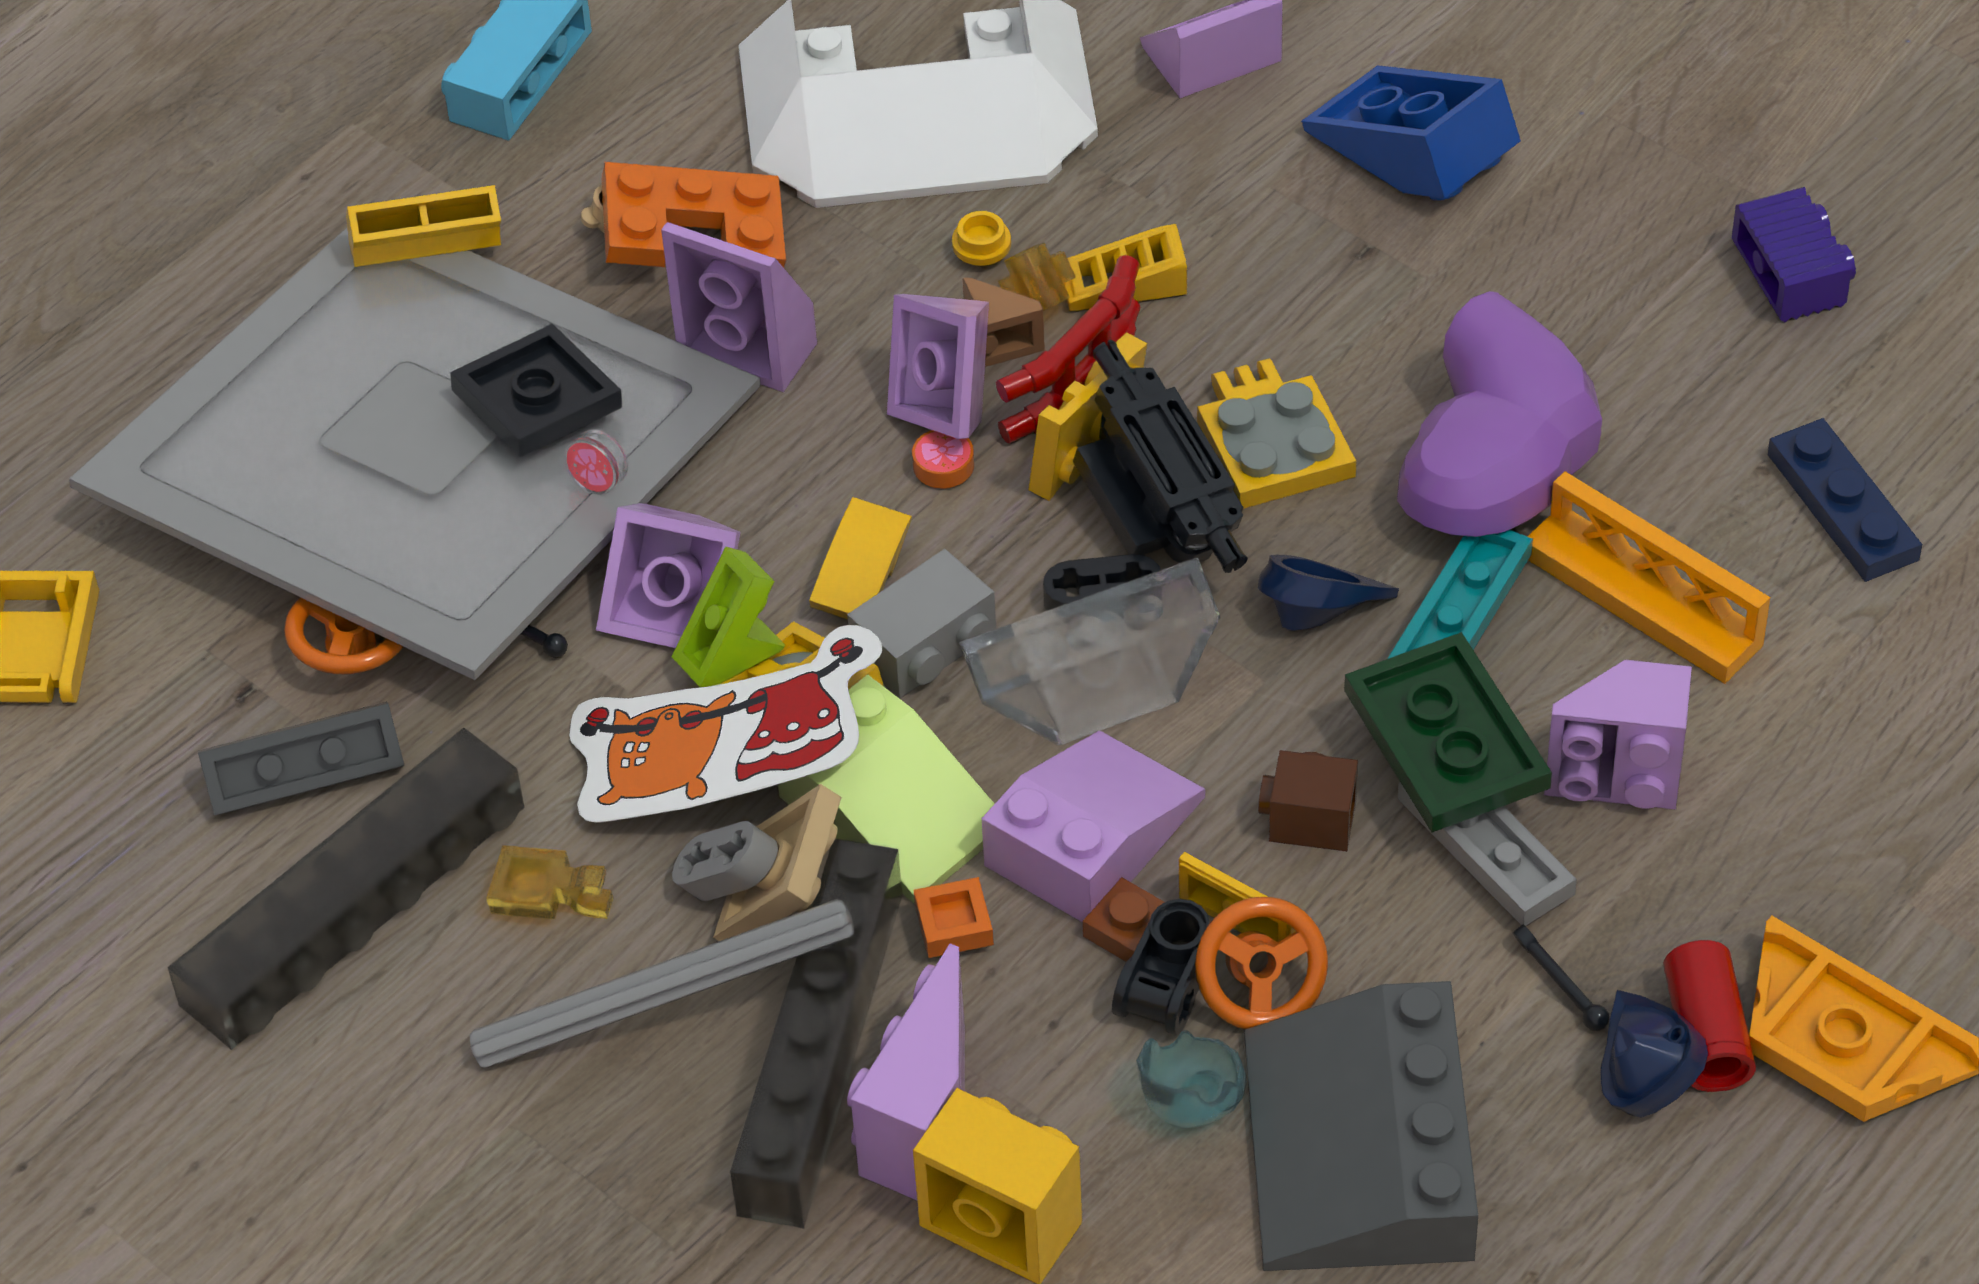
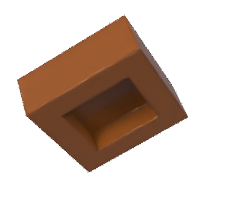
[1082,877,1165,962]

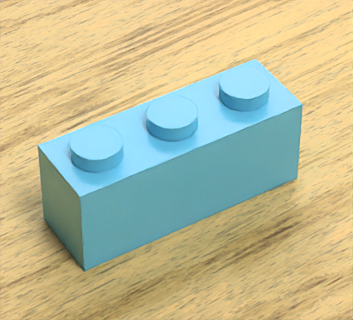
[441,0,592,141]

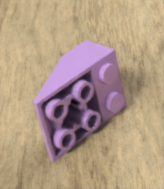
[847,943,965,1200]

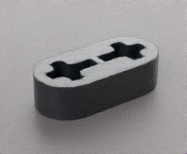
[1043,554,1163,624]

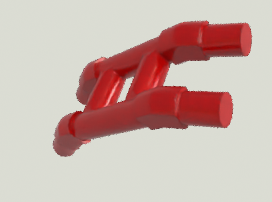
[996,255,1141,444]

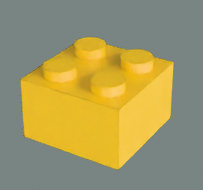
[913,1088,1082,1284]

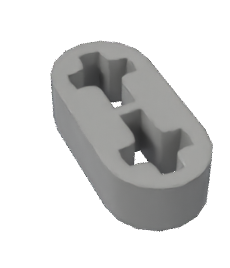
[672,821,778,901]

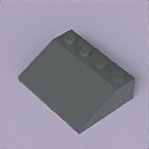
[1244,981,1478,1271]

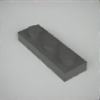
[198,701,405,816]

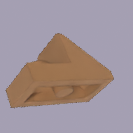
[963,277,1045,367]

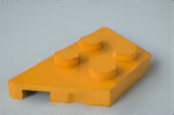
[1749,915,1979,1122]

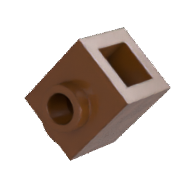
[1258,750,1358,852]

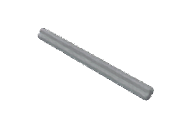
[469,899,854,1068]

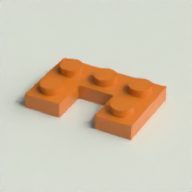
[601,162,786,268]

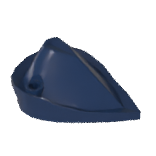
[1258,554,1399,631]
[1601,990,1708,1118]

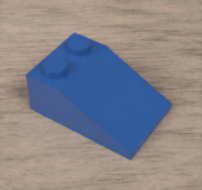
[1301,65,1521,200]

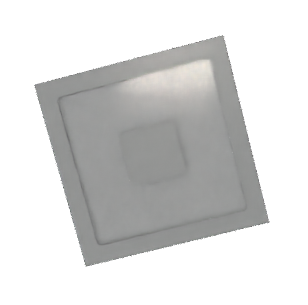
[69,228,760,680]

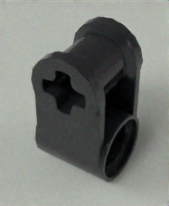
[1112,899,1210,1035]

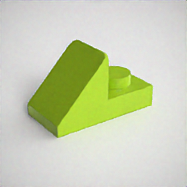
[671,546,785,687]

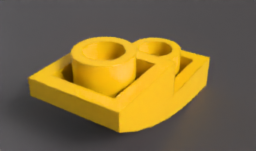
[809,497,912,619]

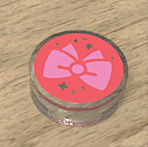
[564,429,628,494]

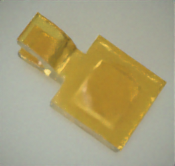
[486,845,614,919]

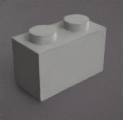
[847,549,997,698]

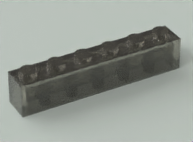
[167,728,525,1050]
[730,838,902,1228]

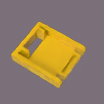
[0,571,100,703]

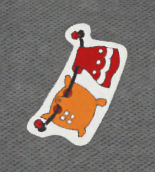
[569,625,882,823]

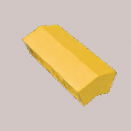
[346,185,501,267]

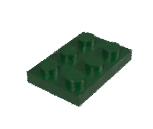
[1344,632,1552,833]

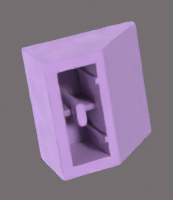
[1544,660,1692,809]

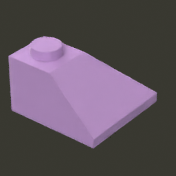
[596,503,741,648]

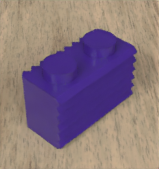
[1732,187,1856,322]

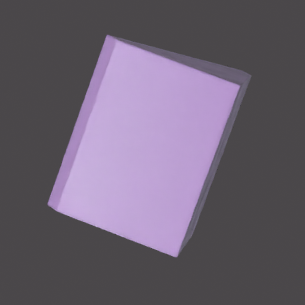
[1140,0,1282,98]
[887,294,989,439]

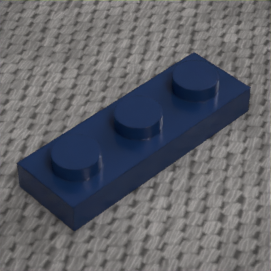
[1767,418,1923,582]

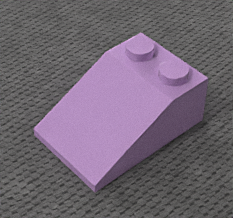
[661,222,817,392]
[982,730,1205,922]

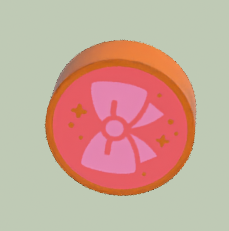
[912,430,974,489]

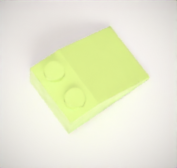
[778,674,995,904]

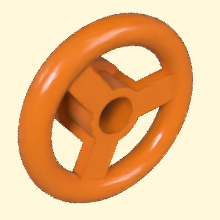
[284,597,404,675]
[1195,897,1328,1029]

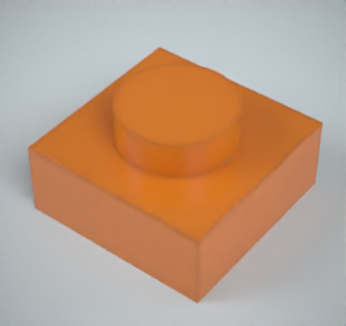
[913,877,994,958]

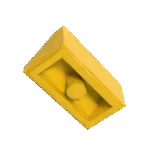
[1179,852,1296,942]

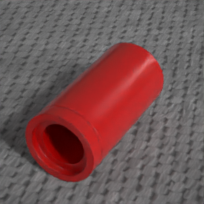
[1663,940,1756,1092]

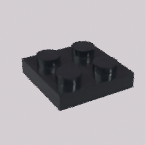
[450,324,622,458]

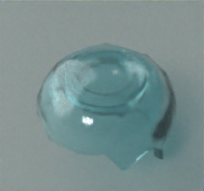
[1136,1030,1246,1128]

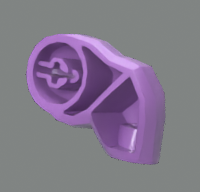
[1397,291,1602,537]

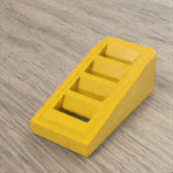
[1059,224,1187,312]

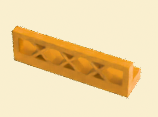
[1527,471,1771,684]

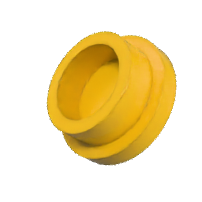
[952,211,1011,266]

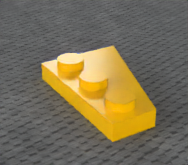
[1028,332,1148,501]

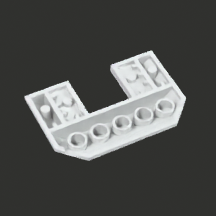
[739,0,1098,208]

